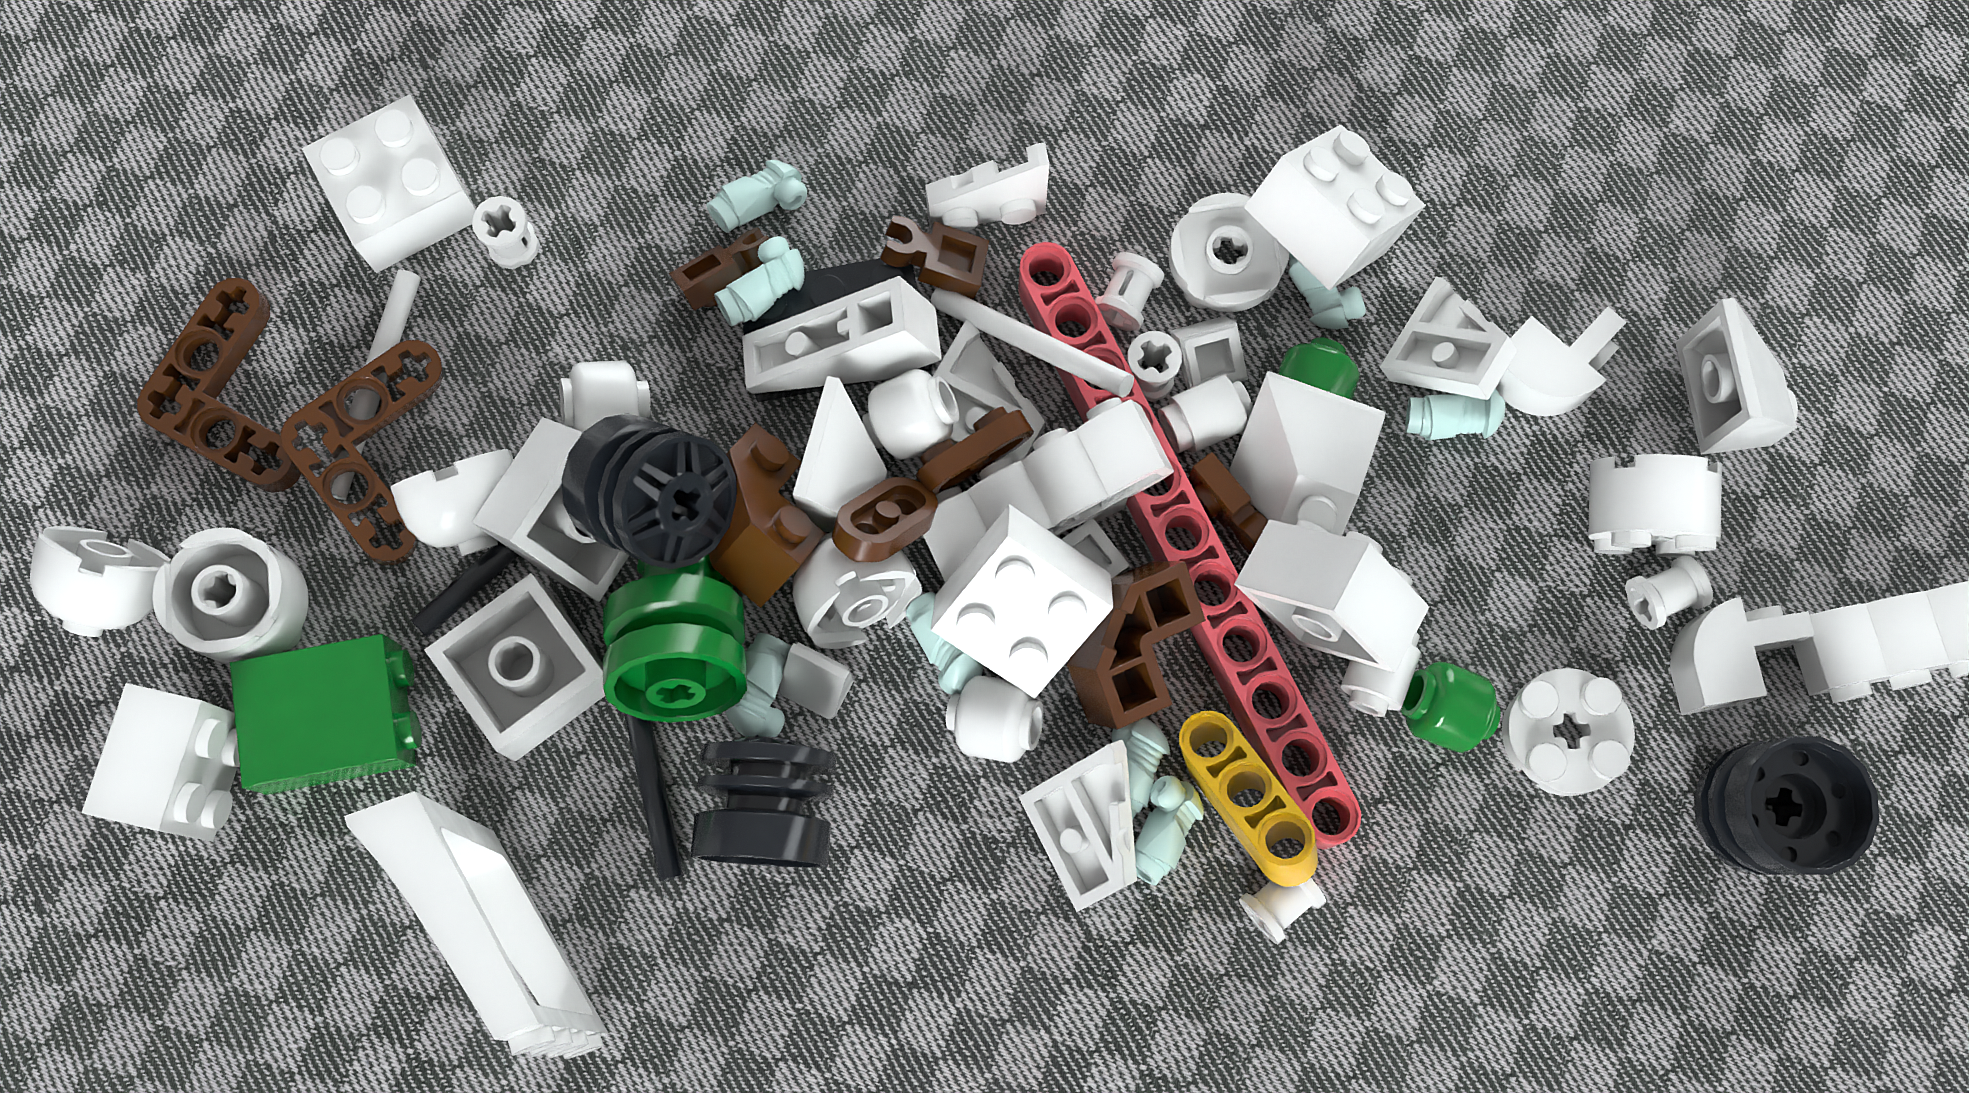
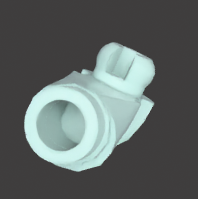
[706,160,807,233]
[714,236,805,327]
[1288,252,1366,330]
[1405,388,1505,440]
[906,592,983,695]
[726,633,791,738]
[1111,718,1170,820]
[1134,775,1204,886]

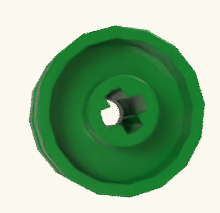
[603,573,747,723]

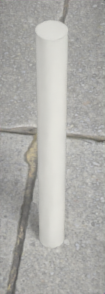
[331,270,421,500]
[931,288,1134,398]

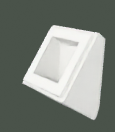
[1170,316,1248,389]
[779,642,854,719]

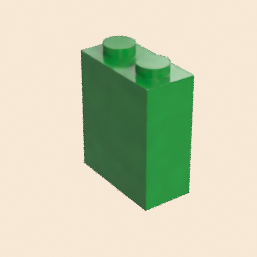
[229,634,422,795]

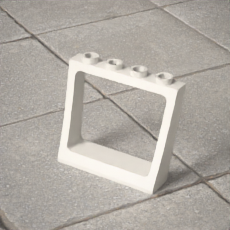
[344,791,609,1059]

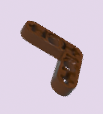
[137,277,301,493]
[280,340,443,566]

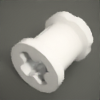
[472,196,540,269]
[1094,252,1164,331]
[1127,331,1182,402]
[1625,555,1713,630]
[1239,858,1326,945]

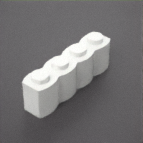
[923,397,1174,583]
[1793,581,1969,703]

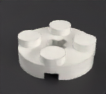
[1168,193,1289,312]
[1502,668,1635,796]

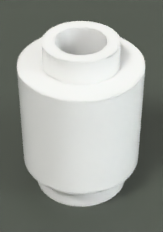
[1158,375,1253,453]
[1341,632,1421,717]

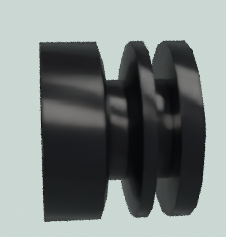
[561,413,737,570]
[1694,736,1879,875]
[690,737,837,868]

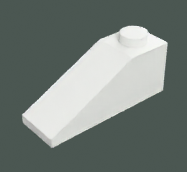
[742,276,942,394]

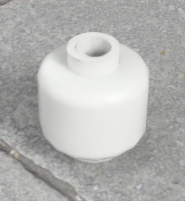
[559,361,650,432]
[863,369,959,459]
[946,675,1044,762]

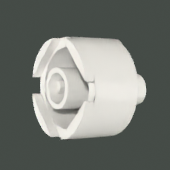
[1588,454,1722,557]
[152,527,309,665]

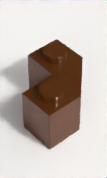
[708,422,826,608]
[1067,561,1206,730]

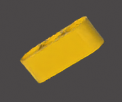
[1179,711,1318,887]

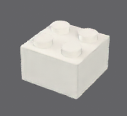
[301,94,476,273]
[1244,125,1426,290]
[472,417,629,602]
[931,504,1113,699]
[1234,519,1429,673]
[424,573,605,761]
[82,683,240,842]

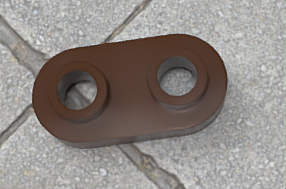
[915,406,1034,495]
[832,477,938,563]

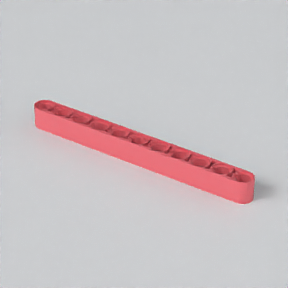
[1018,242,1361,850]

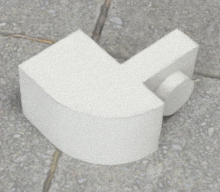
[1496,307,1626,416]
[1670,597,1815,715]

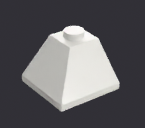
[1675,298,1798,455]
[1229,371,1386,536]
[793,376,888,533]

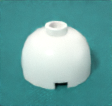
[390,449,514,556]
[30,526,171,637]
[792,532,922,649]

